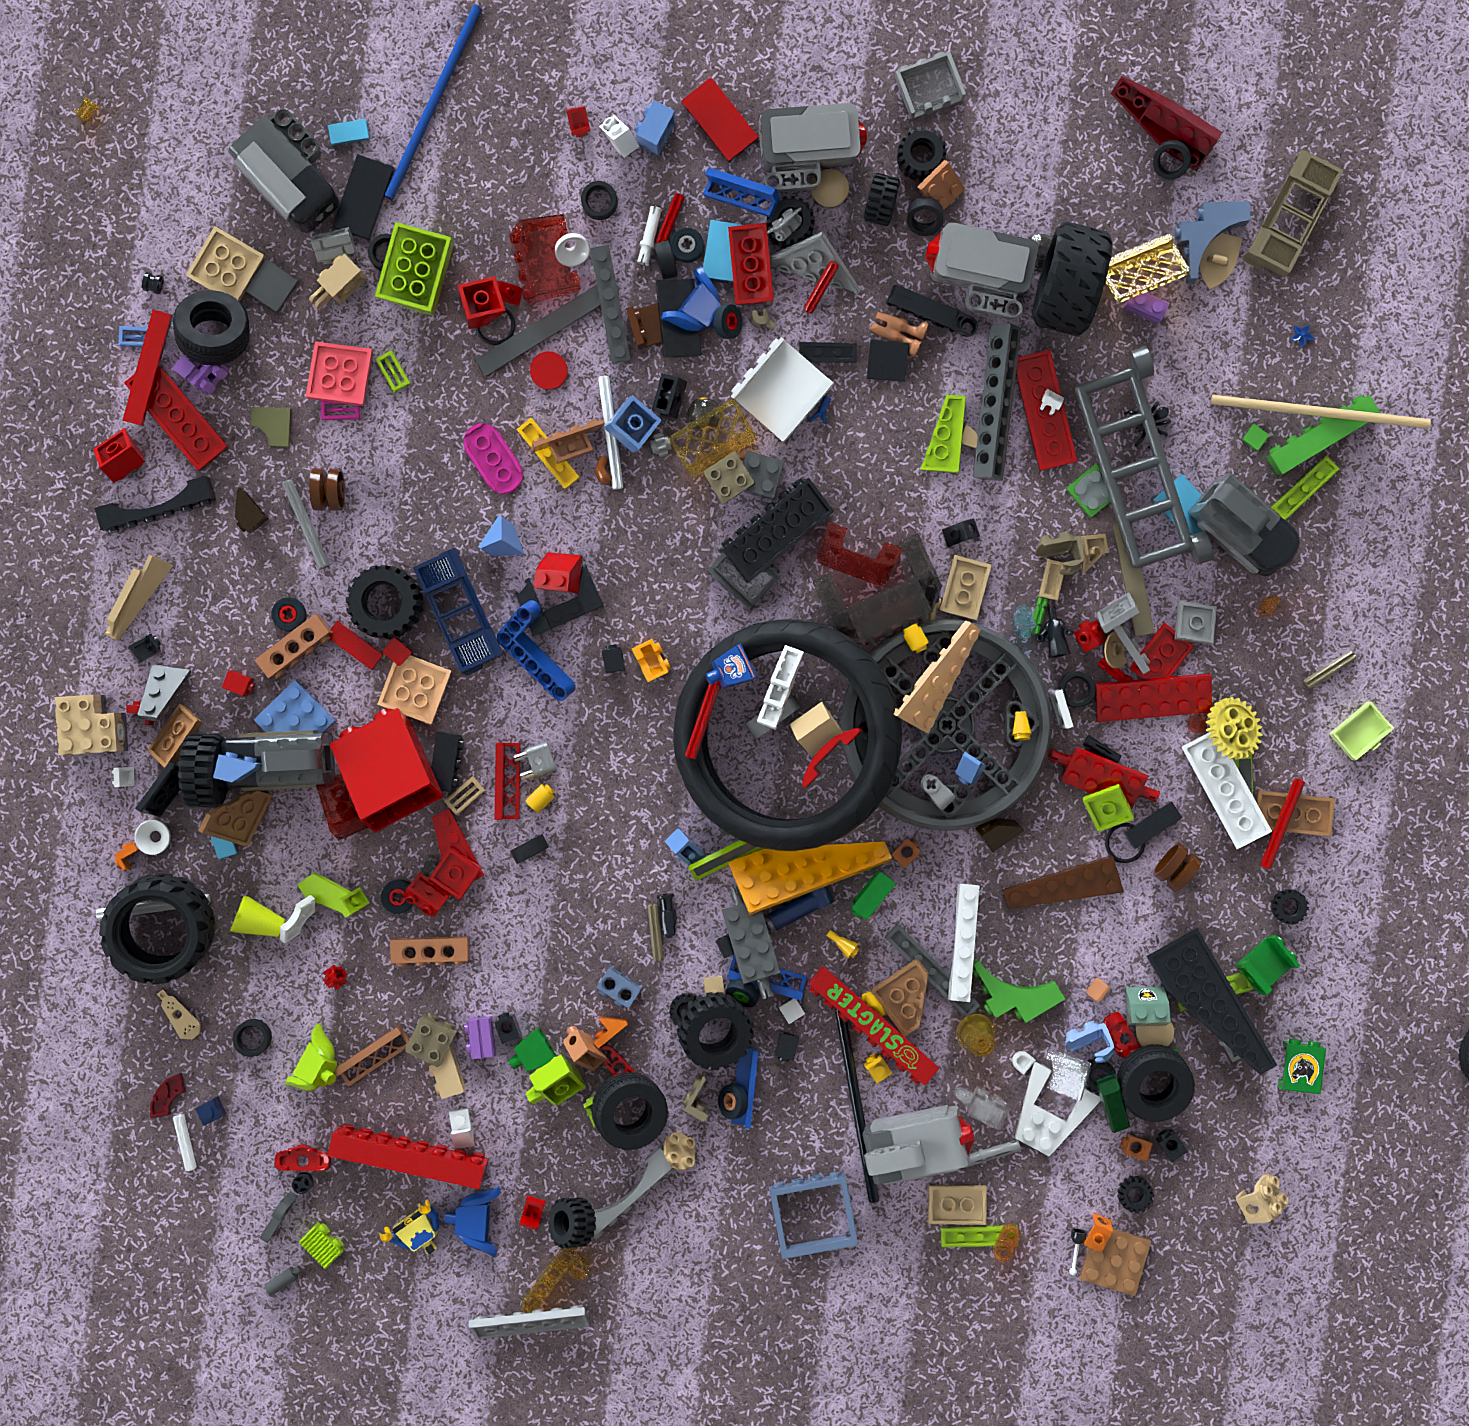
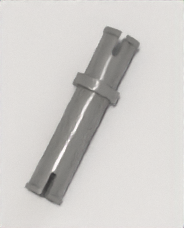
[966,1139,1021,1168]

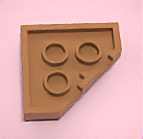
[198,790,273,847]
[870,958,929,1037]

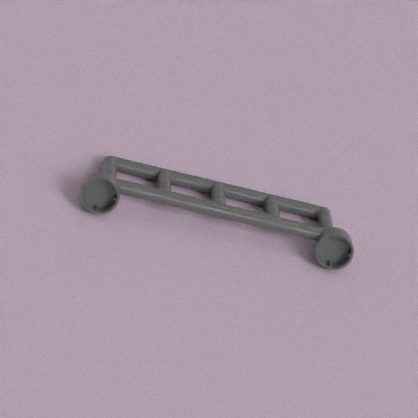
[1075,346,1214,569]

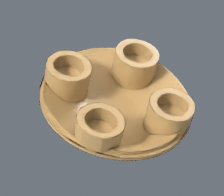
[811,169,849,208]
[1135,1022,1174,1046]
[663,1132,695,1171]

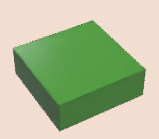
[1242,424,1269,451]

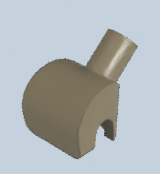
[750,309,777,331]

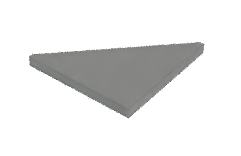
[770,232,861,294]

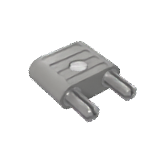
[513,741,556,780]

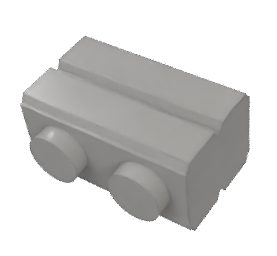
[311,227,356,264]

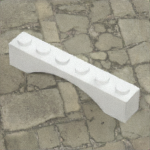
[948,884,980,1002]

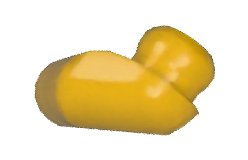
[861,992,886,1017]

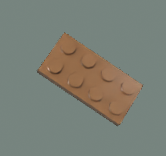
[1255,790,1335,837]

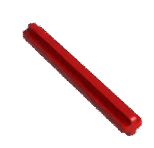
[685,681,721,759]
[1260,778,1305,869]

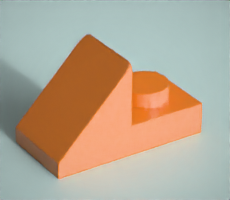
[593,1016,629,1048]

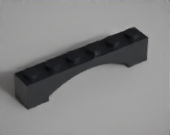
[94,476,216,534]

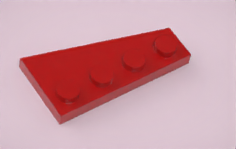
[432,808,485,881]

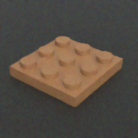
[1079,1228,1151,1296]

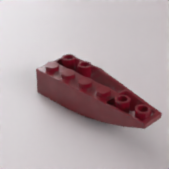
[1110,76,1223,172]

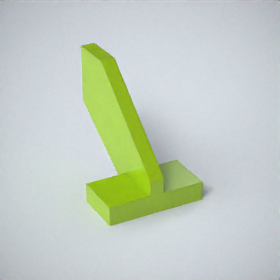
[297,872,370,918]

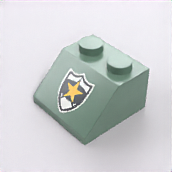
[1125,987,1171,1026]

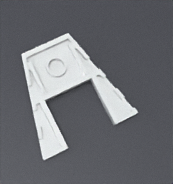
[1015,1061,1101,1156]

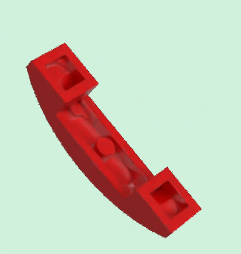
[802,728,863,788]

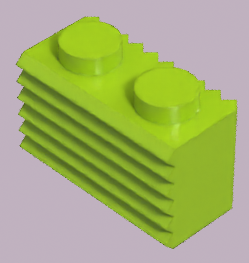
[299,1222,345,1269]

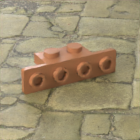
[531,419,605,464]

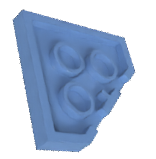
[254,680,336,733]

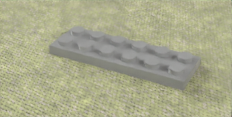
[469,1306,590,1339]

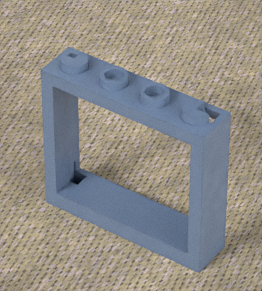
[770,1171,858,1259]

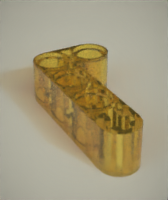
[521,1248,590,1314]

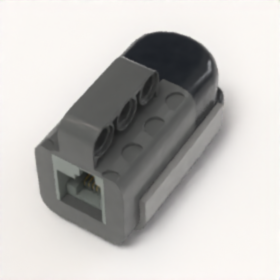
[1188,473,1300,576]

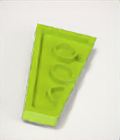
[920,395,966,473]

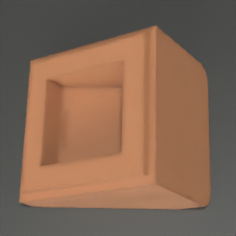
[1085,978,1110,1003]

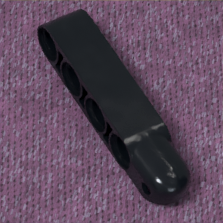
[886,285,978,337]

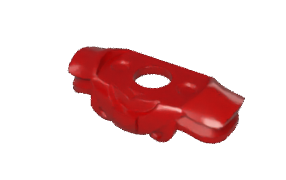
[1104,1012,1141,1059]
[274,1144,331,1171]

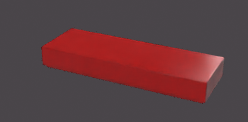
[329,621,383,670]

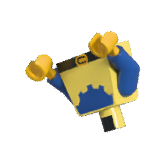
[379,1200,439,1255]

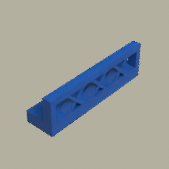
[703,167,780,218]
[727,954,807,1001]
[731,1047,758,1129]

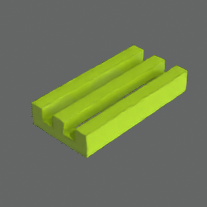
[375,350,411,393]

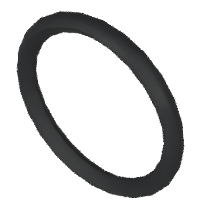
[475,308,515,345]
[1105,823,1145,863]

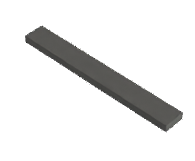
[475,285,601,376]

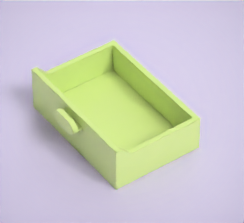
[1330,702,1394,760]

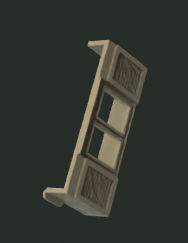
[1243,150,1344,277]

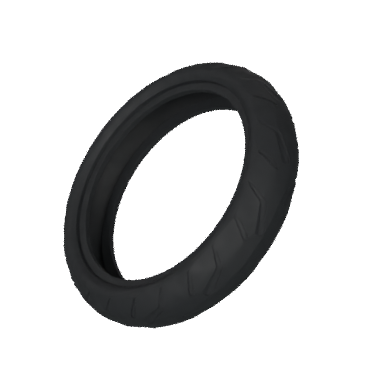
[673,619,902,851]

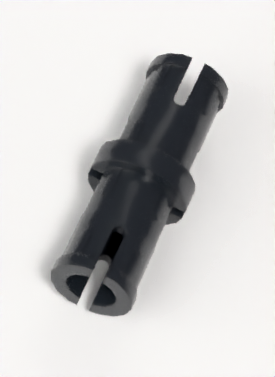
[1083,735,1122,763]

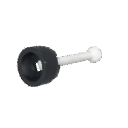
[1069,1228,1087,1276]

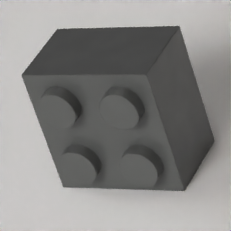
[743,450,784,500]

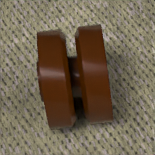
[309,468,345,511]
[1153,843,1202,892]

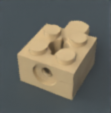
[309,254,368,309]

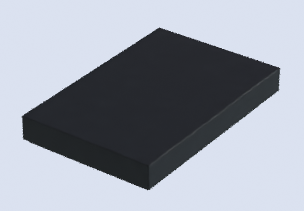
[135,761,180,817]

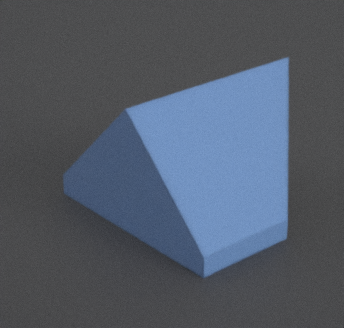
[478,515,524,556]

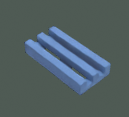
[119,326,148,347]

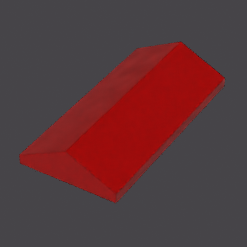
[728,223,774,305]

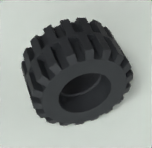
[897,127,947,181]
[864,173,900,227]
[766,196,815,249]
[548,1198,596,1248]

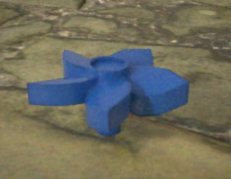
[1291,325,1314,348]

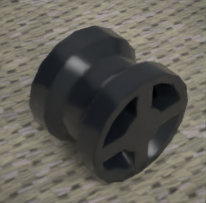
[142,272,164,294]
[292,1172,314,1194]

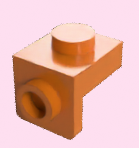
[114,841,140,871]

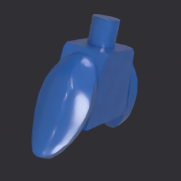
[661,266,721,331]
[445,1186,501,1258]

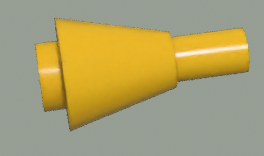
[826,930,860,959]

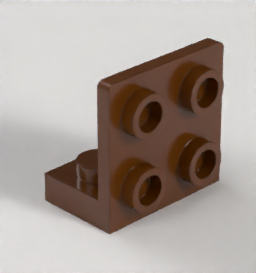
[626,303,662,349]

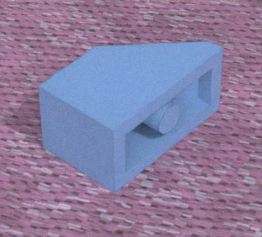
[955,752,987,785]
[665,828,707,865]

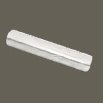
[173,1114,197,1171]

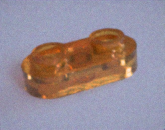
[993,1223,1021,1262]

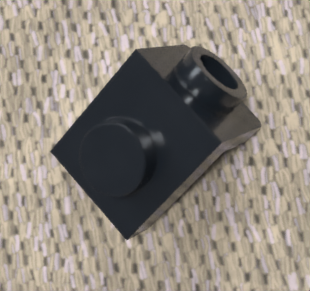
[128,632,161,664]

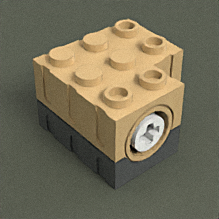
[55,695,128,755]

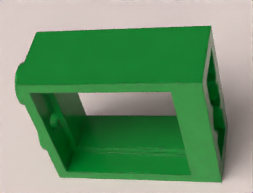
[850,869,896,920]

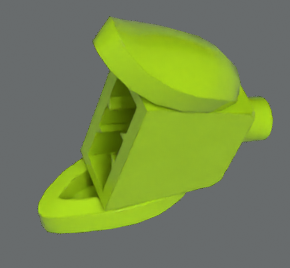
[284,1023,337,1091]

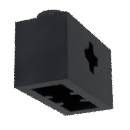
[651,373,687,419]

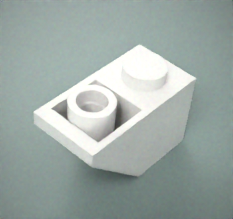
[599,115,639,158]

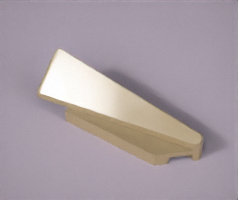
[105,554,173,641]

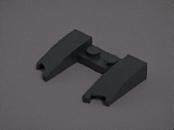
[515,562,604,637]

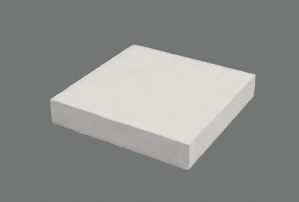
[1049,689,1074,729]

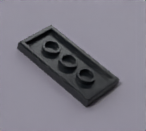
[332,154,394,240]
[656,279,702,358]

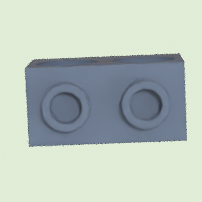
[596,966,642,1009]

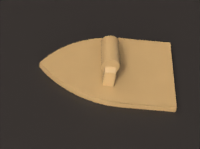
[1199,233,1243,289]

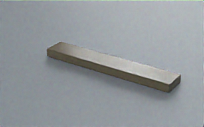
[1112,523,1155,637]

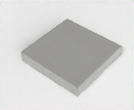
[1174,601,1217,645]

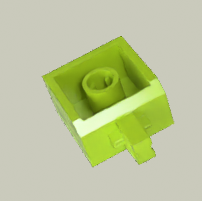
[525,1054,586,1106]

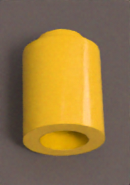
[525,784,555,814]

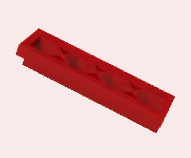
[494,742,521,820]

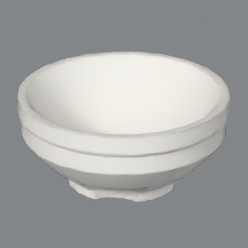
[555,233,590,267]
[135,820,171,855]

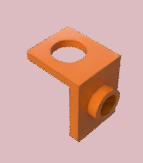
[1084,1213,1113,1252]

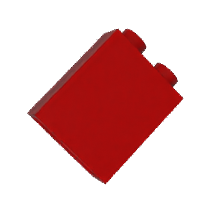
[329,708,444,833]

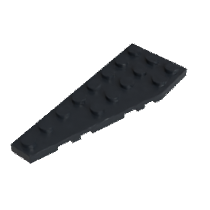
[1146,928,1277,1075]

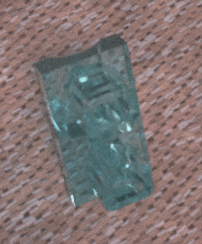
[1012,605,1036,638]

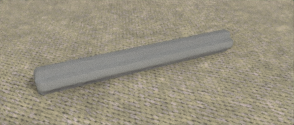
[282,479,329,569]

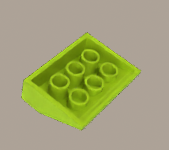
[375,222,454,316]

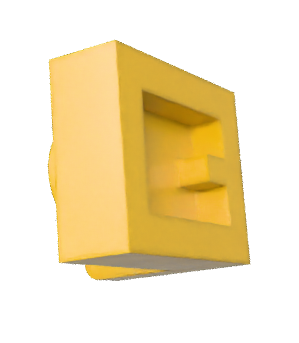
[864,1053,893,1084]

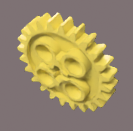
[1206,697,1263,760]

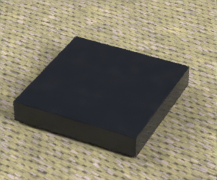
[867,339,909,382]

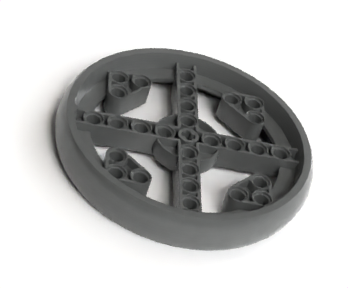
[840,619,1052,831]

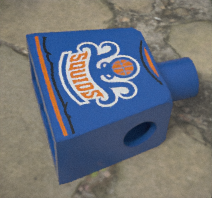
[705,643,756,688]

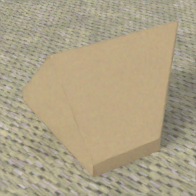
[1081,534,1109,575]

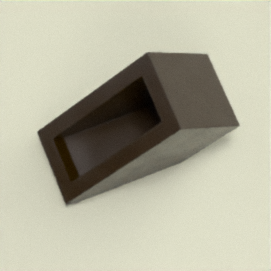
[235,488,269,534]
[975,818,1024,853]

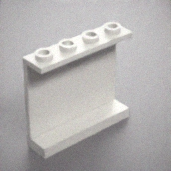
[731,337,834,442]

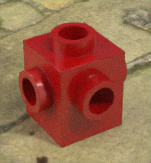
[1074,619,1107,652]

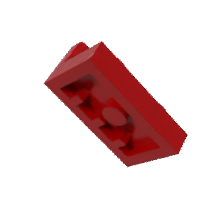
[403,872,451,917]

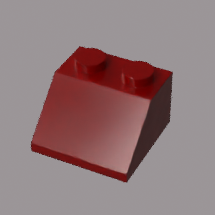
[458,276,505,329]
[93,428,146,483]
[533,552,583,594]

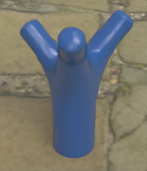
[808,396,831,424]

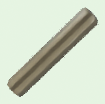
[1304,651,1356,688]
[647,904,664,961]

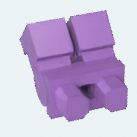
[172,355,229,395]

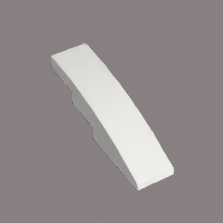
[757,645,804,730]

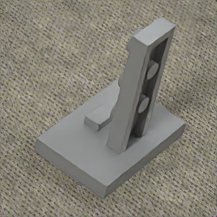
[1096,592,1150,674]

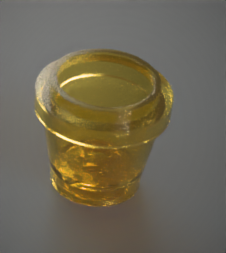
[956,1014,995,1057]

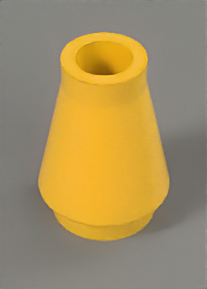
[1012,711,1032,741]

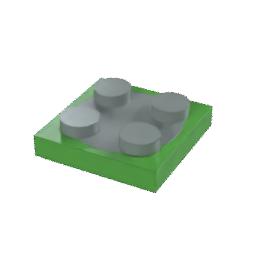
[1066,464,1110,518]

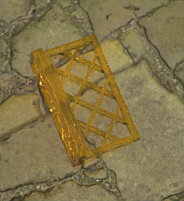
[1106,233,1190,303]
[668,398,758,479]

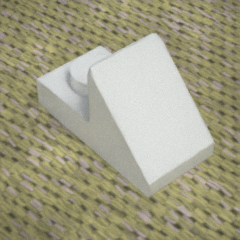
[449,1108,475,1149]

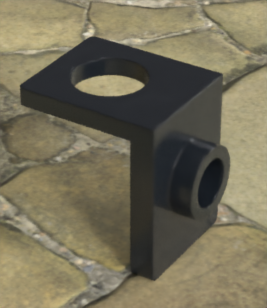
[942,518,980,547]

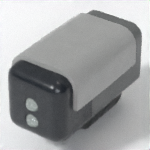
[228,109,340,233]

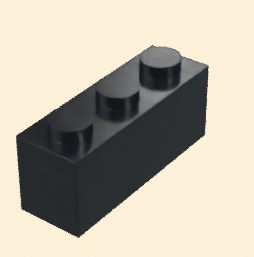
[431,731,464,792]

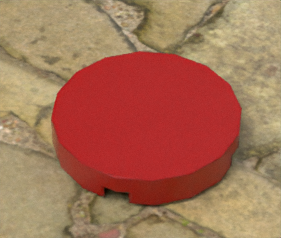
[530,351,568,390]

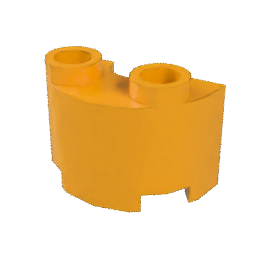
[632,639,671,682]

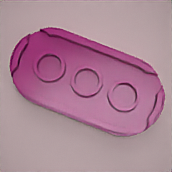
[464,424,523,494]

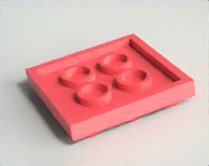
[306,341,373,406]

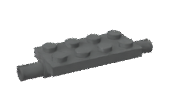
[722,886,781,1000]

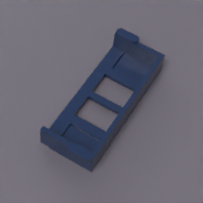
[413,548,505,675]

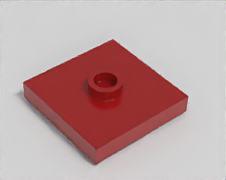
[429,846,483,900]

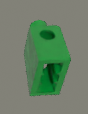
[508,1026,557,1072]

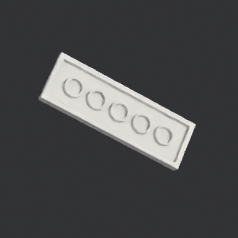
[1181,732,1272,849]

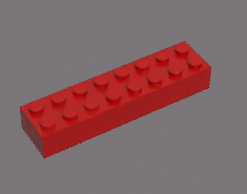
[327,1124,489,1189]

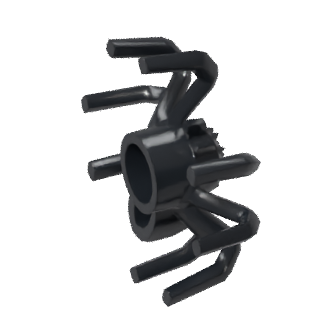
[1124,402,1171,449]

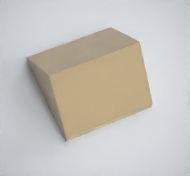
[790,702,843,757]

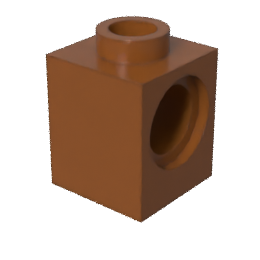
[890,838,921,868]
[1120,1132,1153,1161]

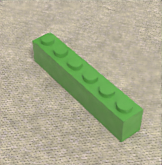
[1266,395,1381,476]

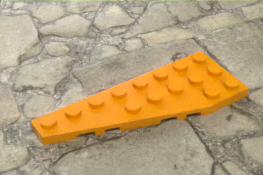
[728,841,892,915]

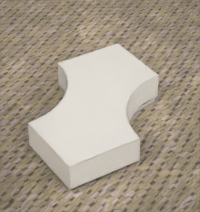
[280,895,315,943]

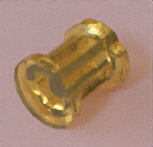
[74,97,99,123]

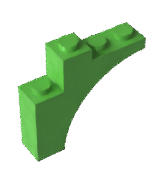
[972,959,1065,1023]

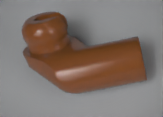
[594,455,612,484]

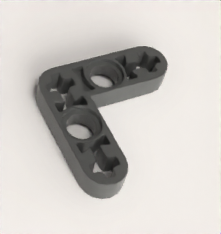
[260,1191,298,1243]

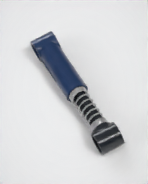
[715,886,834,958]

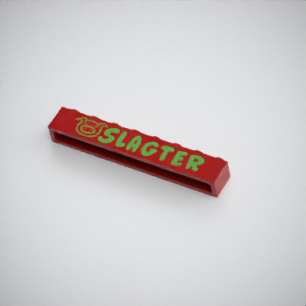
[807,966,939,1086]

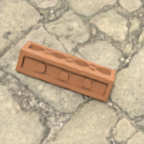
[334,1025,410,1087]

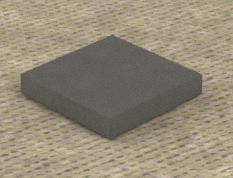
[245,259,299,313]

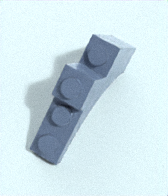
[1174,201,1250,284]

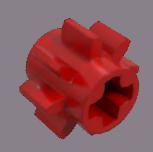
[323,965,347,990]

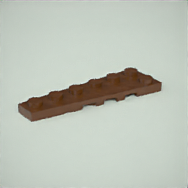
[1002,855,1124,909]

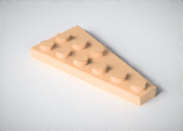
[894,621,981,734]

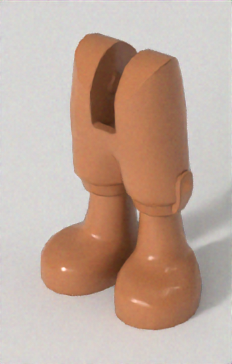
[870,312,929,357]

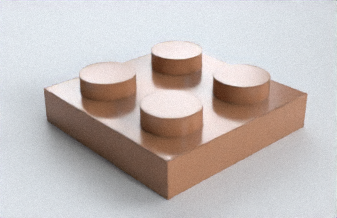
[917,160,965,215]

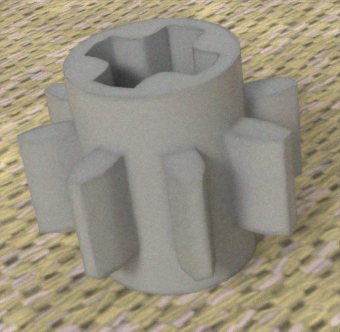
[650,433,672,457]

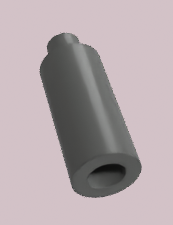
[264,1266,302,1296]

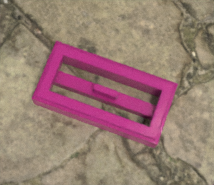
[321,401,360,420]

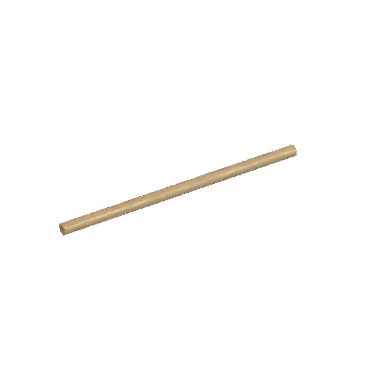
[1211,395,1430,429]

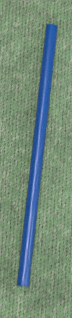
[384,5,482,200]

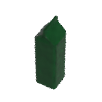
[1097,1074,1130,1133]

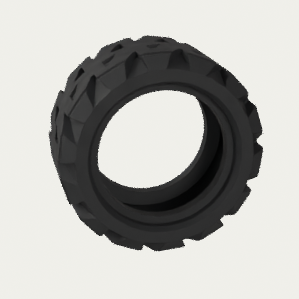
[1032,221,1113,336]
[99,873,215,985]

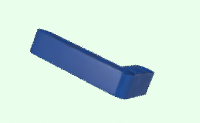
[497,600,576,701]

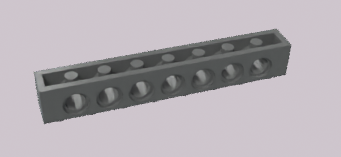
[973,323,1022,481]

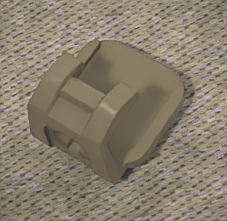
[1035,531,1084,575]

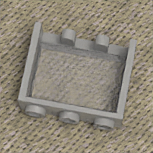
[895,51,966,121]

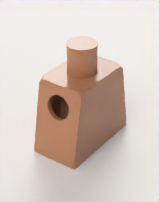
[563,1026,607,1071]

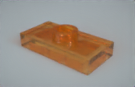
[1256,595,1281,617]

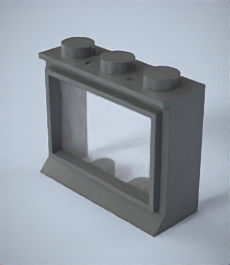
[707,553,780,610]

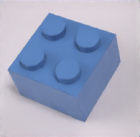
[635,100,676,156]
[604,395,662,453]

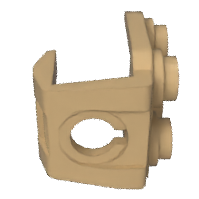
[1236,1174,1288,1224]

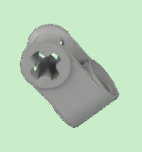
[920,774,956,811]

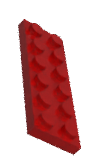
[1016,350,1078,471]
[124,365,229,472]
[1095,673,1212,722]

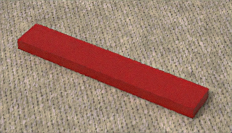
[122,309,173,426]

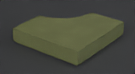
[251,407,292,448]

